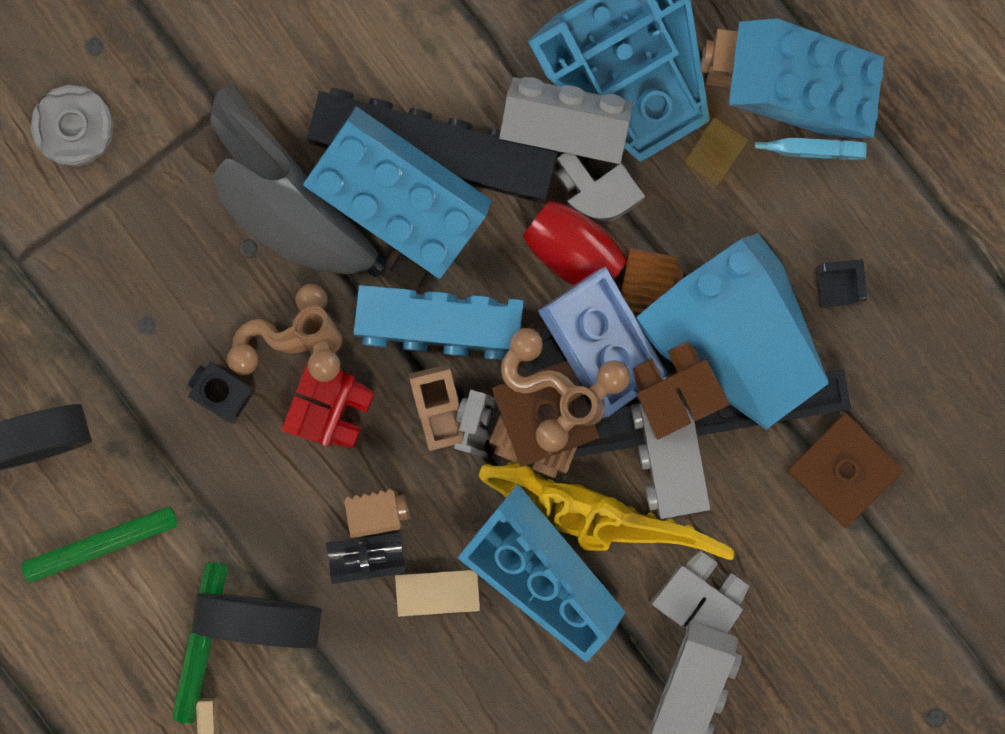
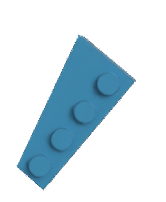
[354,285,523,361]
[458,484,626,663]

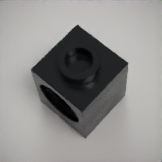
[188,362,256,424]

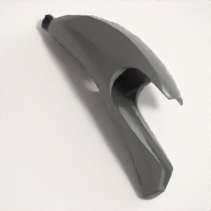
[211,84,386,277]

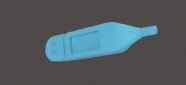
[755,138,867,160]

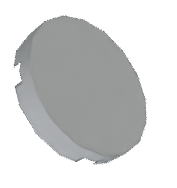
[31,85,114,167]

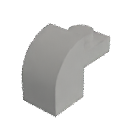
[555,153,645,223]

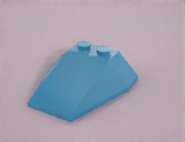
[527,0,710,162]
[636,233,829,430]

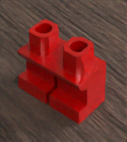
[281,357,375,448]

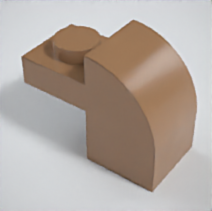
[409,364,465,451]

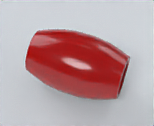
[522,200,627,286]

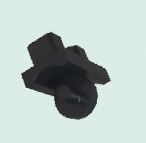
[326,532,406,584]

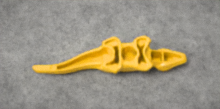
[478,461,735,560]

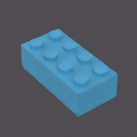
[729,19,884,139]
[303,106,492,279]

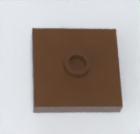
[491,361,600,468]
[786,413,904,529]

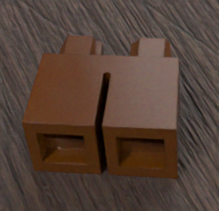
[632,341,730,440]

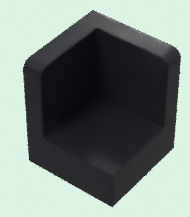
[815,259,867,308]

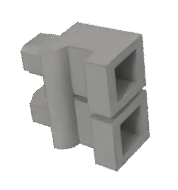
[649,550,749,634]

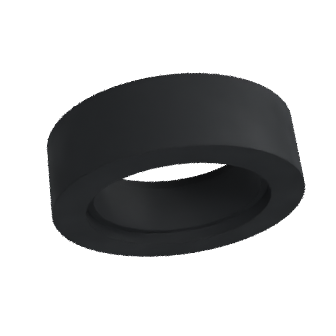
[0,404,92,470]
[192,593,322,648]

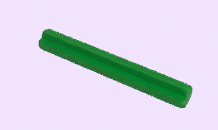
[21,507,178,583]
[172,562,228,724]

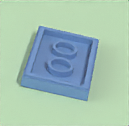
[538,267,668,418]

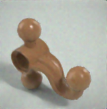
[226,283,342,382]
[501,328,630,452]

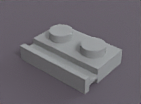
[454,390,500,459]

